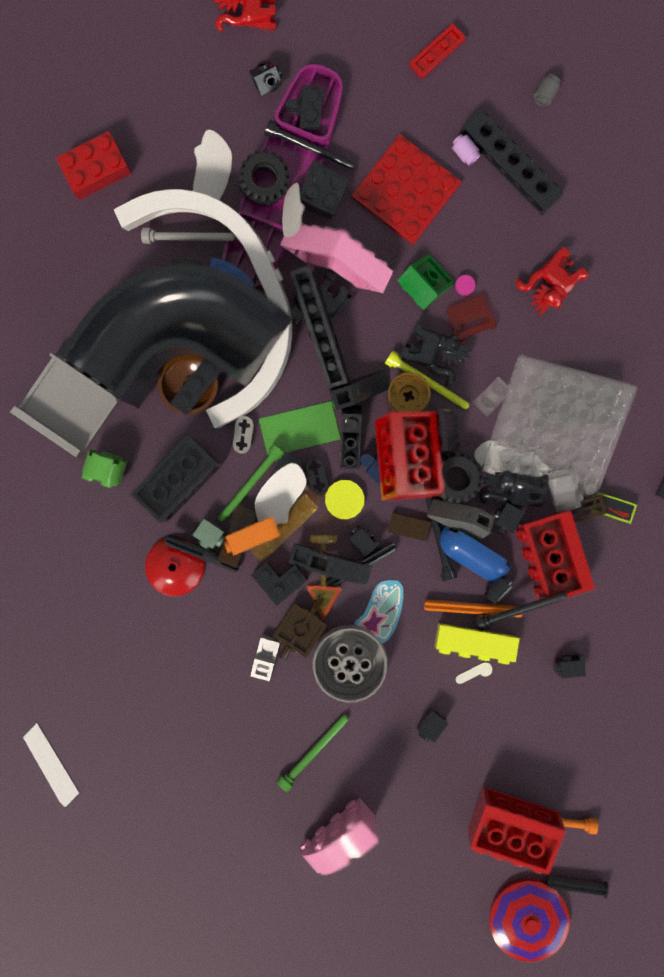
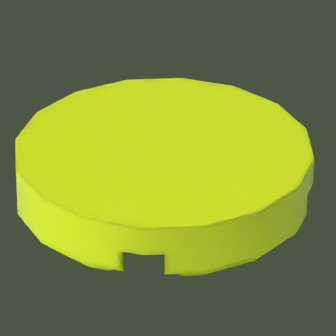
[325,480,364,519]

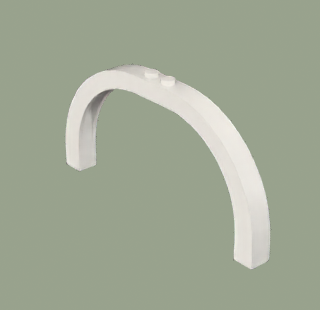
[114,190,292,428]

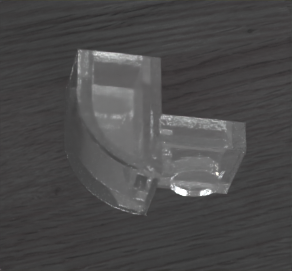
[472,377,512,417]

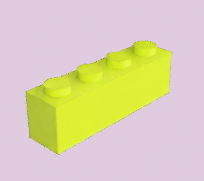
[434,623,520,664]

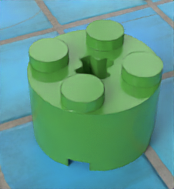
[82,449,128,488]

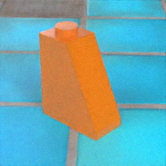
[224,517,280,555]

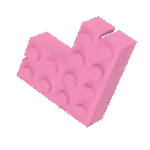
[280,223,393,293]

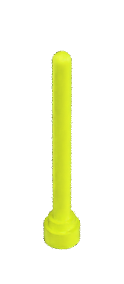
[385,350,469,409]

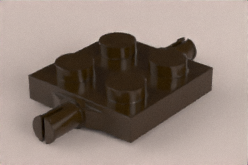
[273,600,328,661]

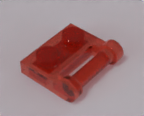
[446,295,497,342]

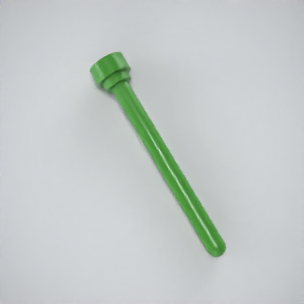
[218,444,285,522]
[276,715,349,792]

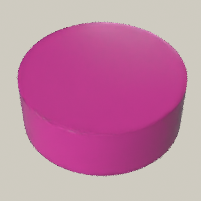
[455,275,475,296]

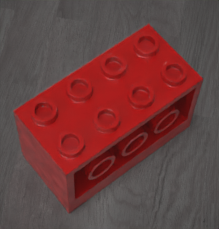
[375,411,445,501]
[515,510,595,599]
[468,786,566,875]

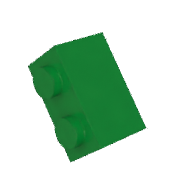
[397,254,455,310]

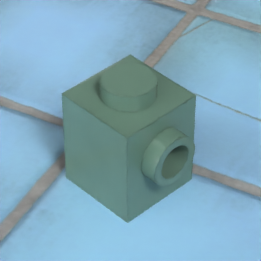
[193,519,226,549]

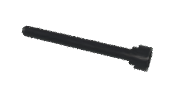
[264,120,355,169]
[425,497,457,581]
[476,592,567,631]

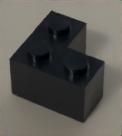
[251,561,308,606]

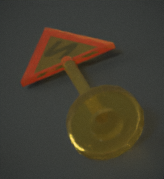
[306,534,342,620]

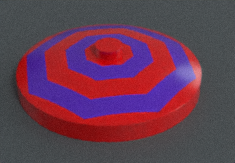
[489,878,570,962]

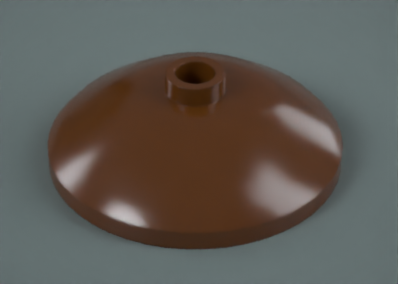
[158,355,218,415]

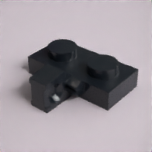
[286,86,323,130]

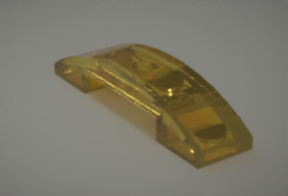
[249,493,319,562]

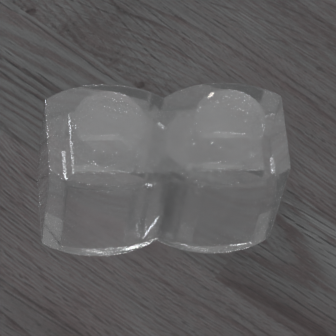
[547,466,583,513]

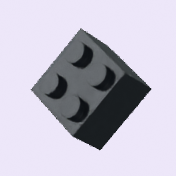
[299,161,349,220]

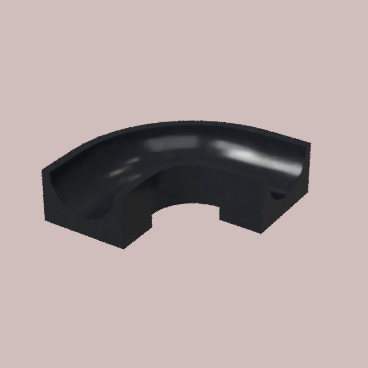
[58,264,292,408]

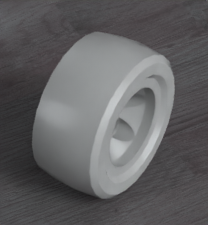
[312,624,388,702]

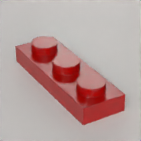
[409,23,466,80]

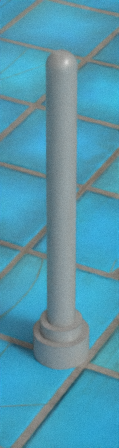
[141,228,235,244]

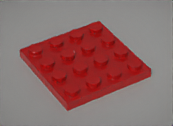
[351,134,462,245]

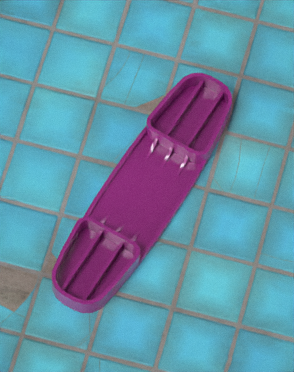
[222,64,343,291]

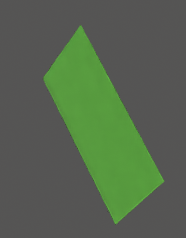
[259,401,340,456]

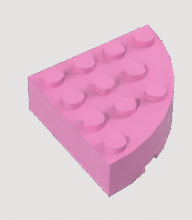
[300,797,379,875]

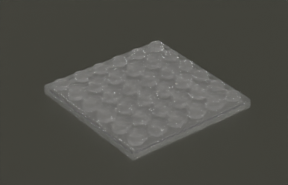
[481,355,638,497]

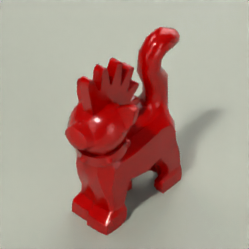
[214,0,276,32]
[515,246,589,316]

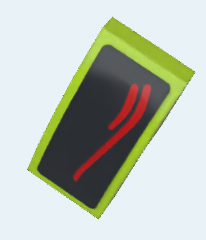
[591,492,637,524]

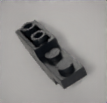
[289,543,373,585]

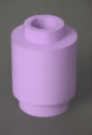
[452,134,481,166]

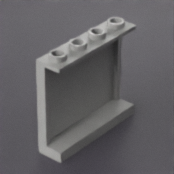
[10,353,120,458]

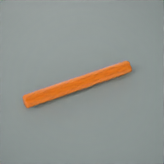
[424,599,523,617]

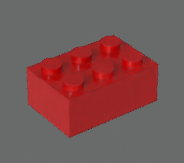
[56,131,132,200]

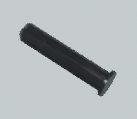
[547,876,609,899]

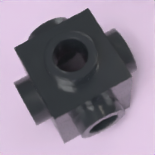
[249,60,282,96]

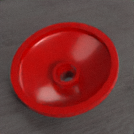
[145,537,205,596]

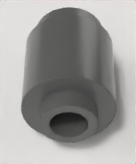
[533,74,561,106]

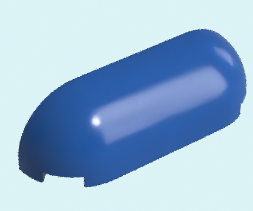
[440,526,512,581]

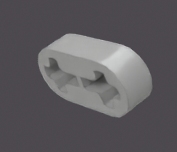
[233,416,254,454]

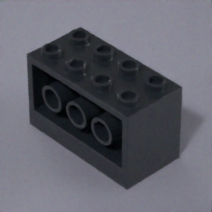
[130,434,222,523]

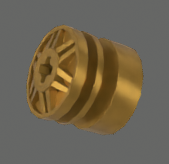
[388,372,431,412]

